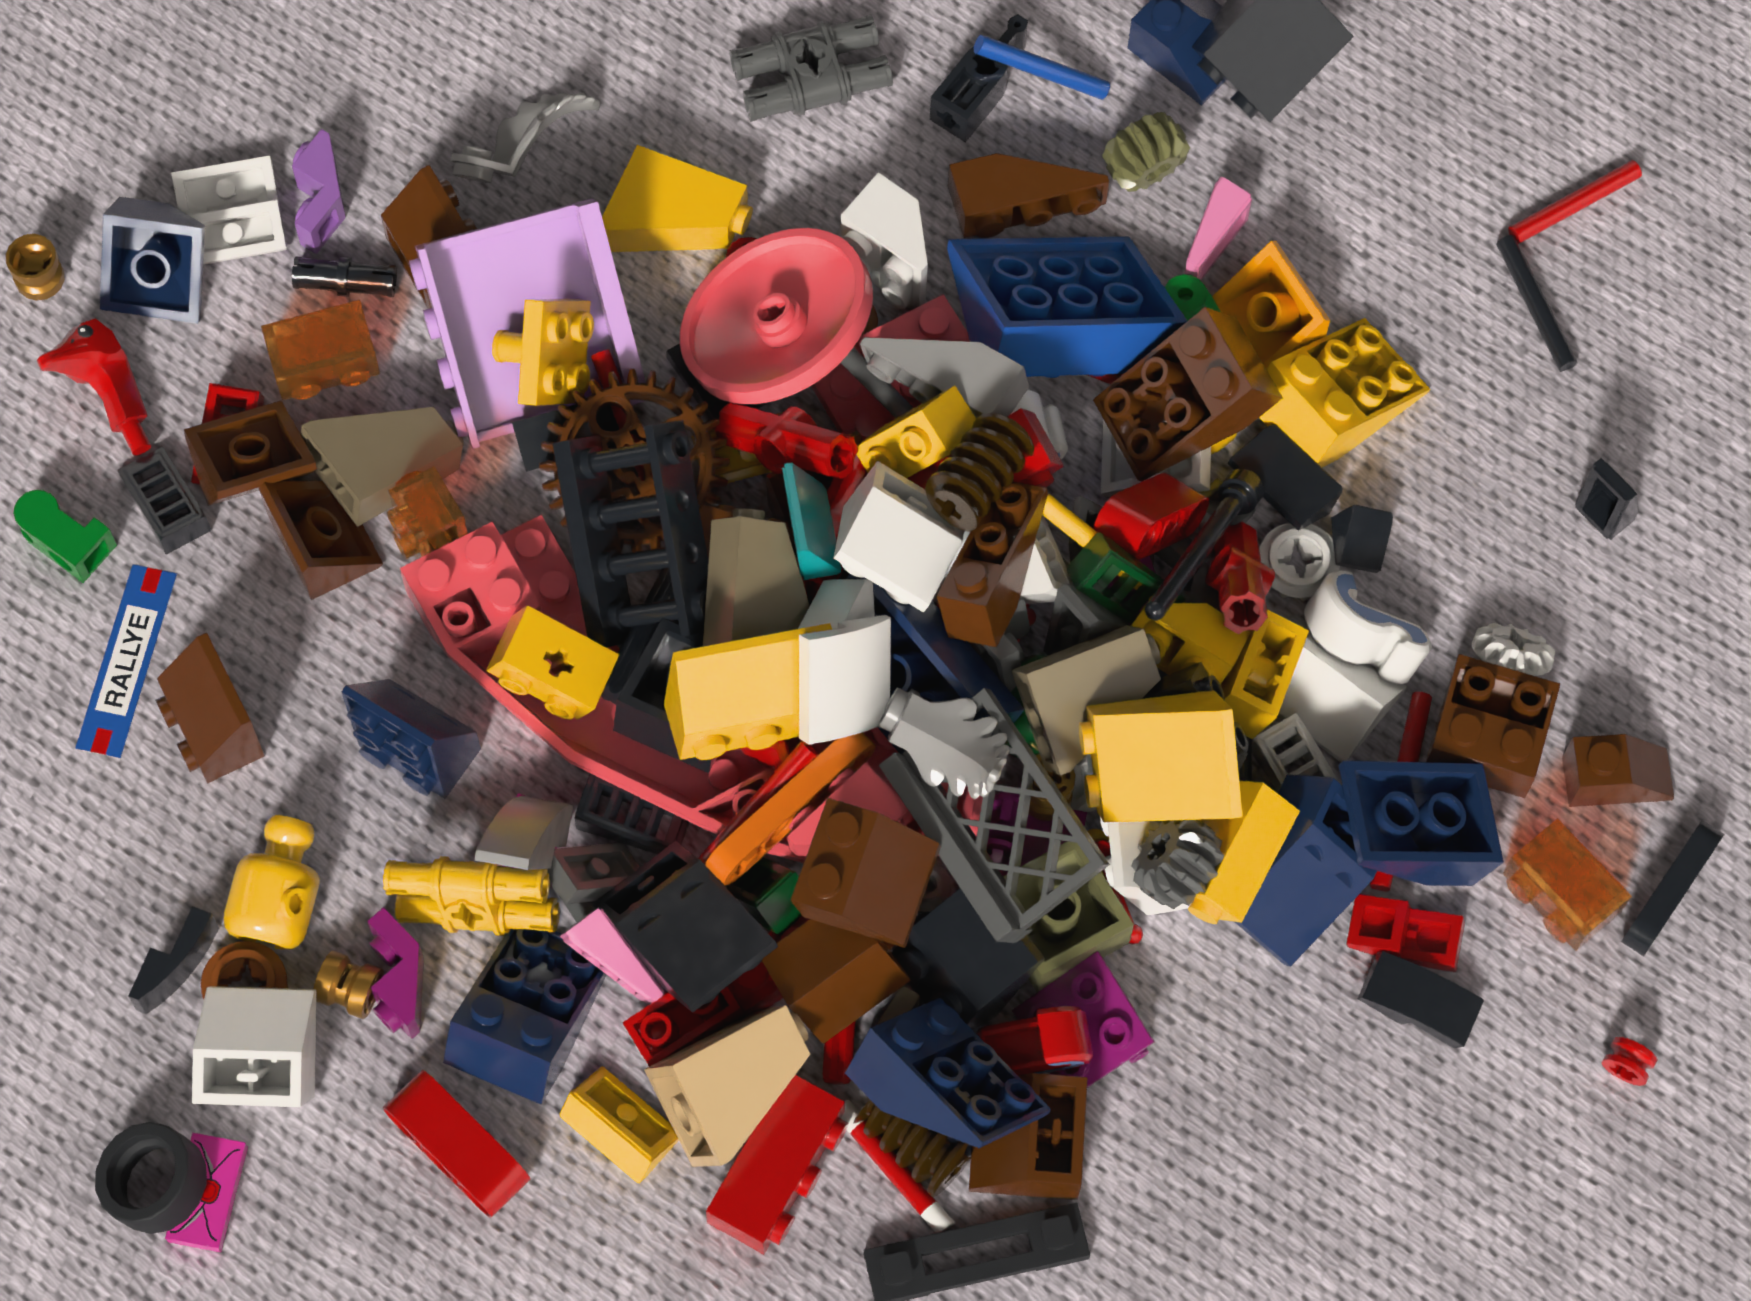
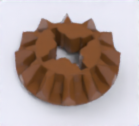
[201,941,288,999]

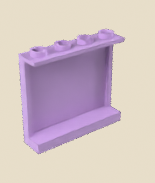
[409,198,646,449]

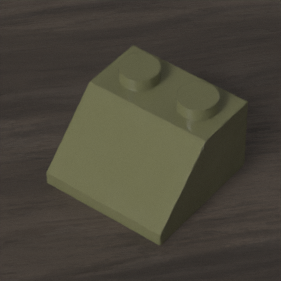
[1003,841,1134,993]

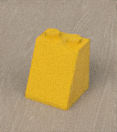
[1079,690,1243,822]

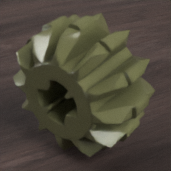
[1102,112,1190,192]

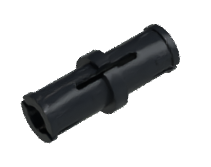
[292,256,397,297]

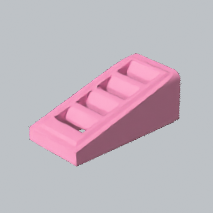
[1185,177,1252,280]
[560,908,664,1004]

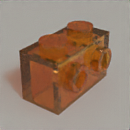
[261,300,380,400]
[386,466,468,560]
[1503,818,1632,951]

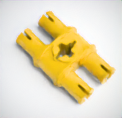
[383,856,560,936]

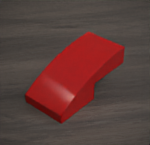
[1346,894,1465,973]

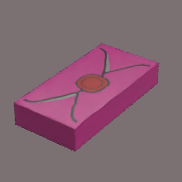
[165,1132,248,1253]

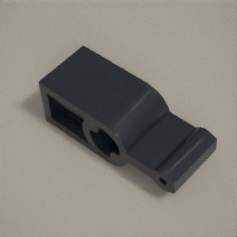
[930,14,1028,143]

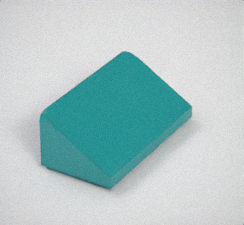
[782,463,841,580]

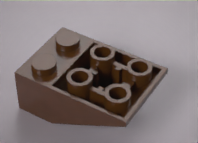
[1093,307,1283,482]

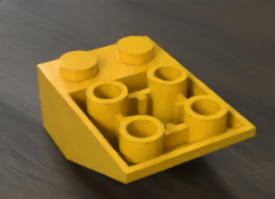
[1259,318,1431,468]

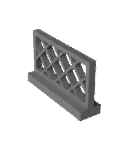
[879,688,1110,943]

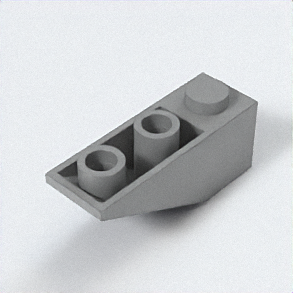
[860,337,1029,419]

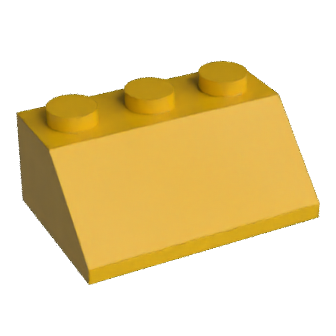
[664,623,832,760]

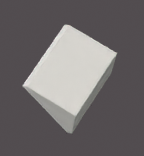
[1278,635,1407,762]

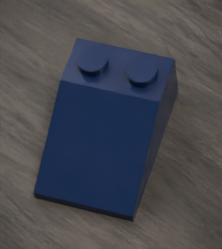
[1339,761,1504,886]

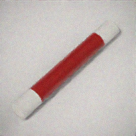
[841,1100,955,1233]

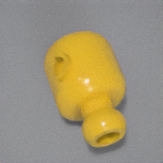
[224,815,320,950]

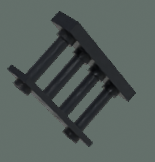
[552,420,709,648]

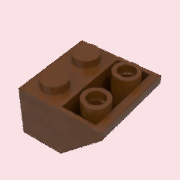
[381,165,477,309]
[1426,654,1560,798]
[969,1073,1088,1200]

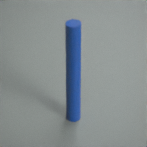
[974,35,1110,100]

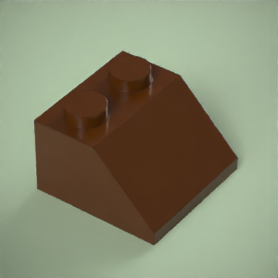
[155,632,265,784]
[791,798,941,948]

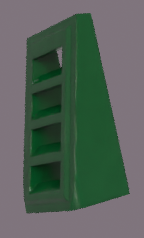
[1067,532,1186,625]
[717,857,802,934]

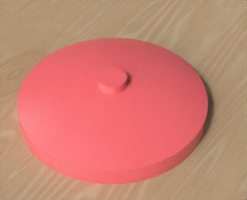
[680,228,873,404]

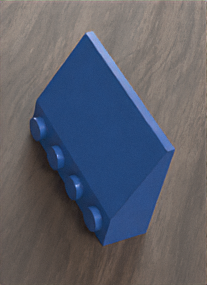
[947,236,1187,378]

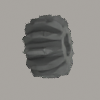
[1131,820,1224,909]

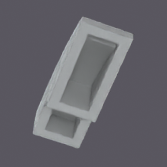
[474,796,573,870]

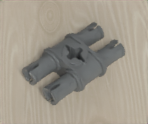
[729,15,893,122]

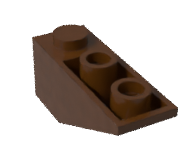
[948,153,1109,238]
[937,481,1048,648]

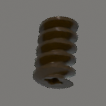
[925,413,1035,532]
[853,1100,971,1198]

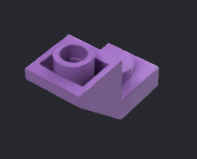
[292,129,346,255]

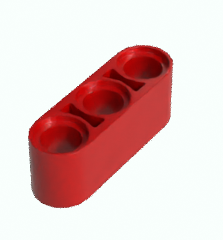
[1094,472,1209,560]
[382,1069,531,1218]

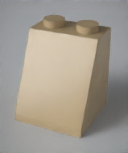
[644,1005,811,1167]

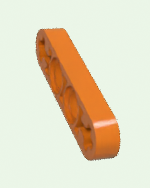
[705,732,876,886]

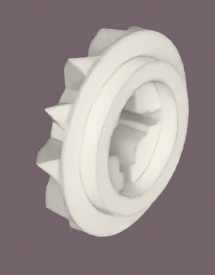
[1260,522,1340,602]
[1472,623,1555,676]

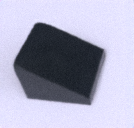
[1331,505,1393,573]

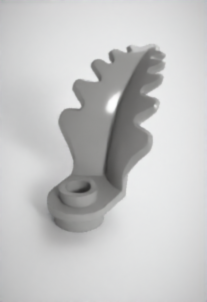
[450,93,601,183]
[878,687,1010,799]

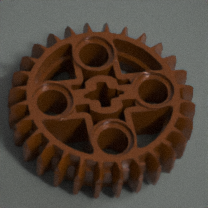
[539,369,730,552]

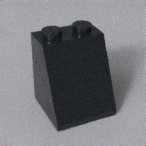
[1192,0,1354,122]

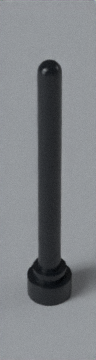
[1145,469,1264,621]

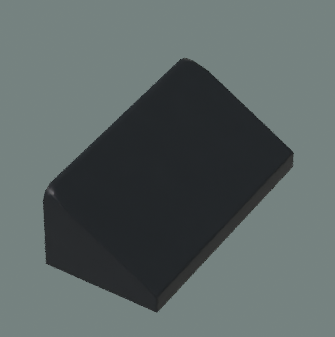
[1227,424,1343,531]

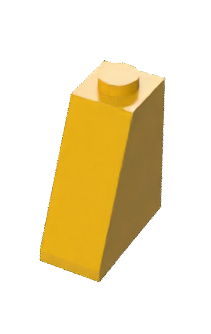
[602,145,753,252]
[1188,781,1300,924]

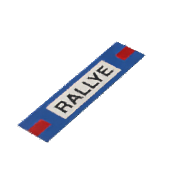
[75,564,177,758]

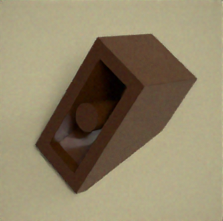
[1562,734,1674,807]

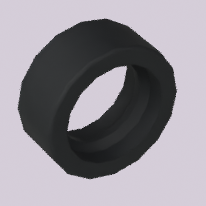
[95,1122,207,1234]

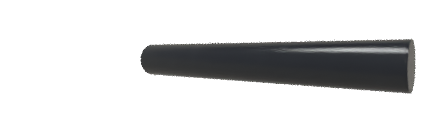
[1496,235,1578,372]

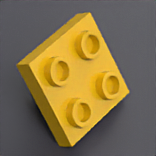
[492,299,594,406]

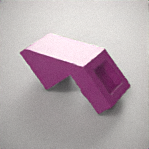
[367,907,424,1039]

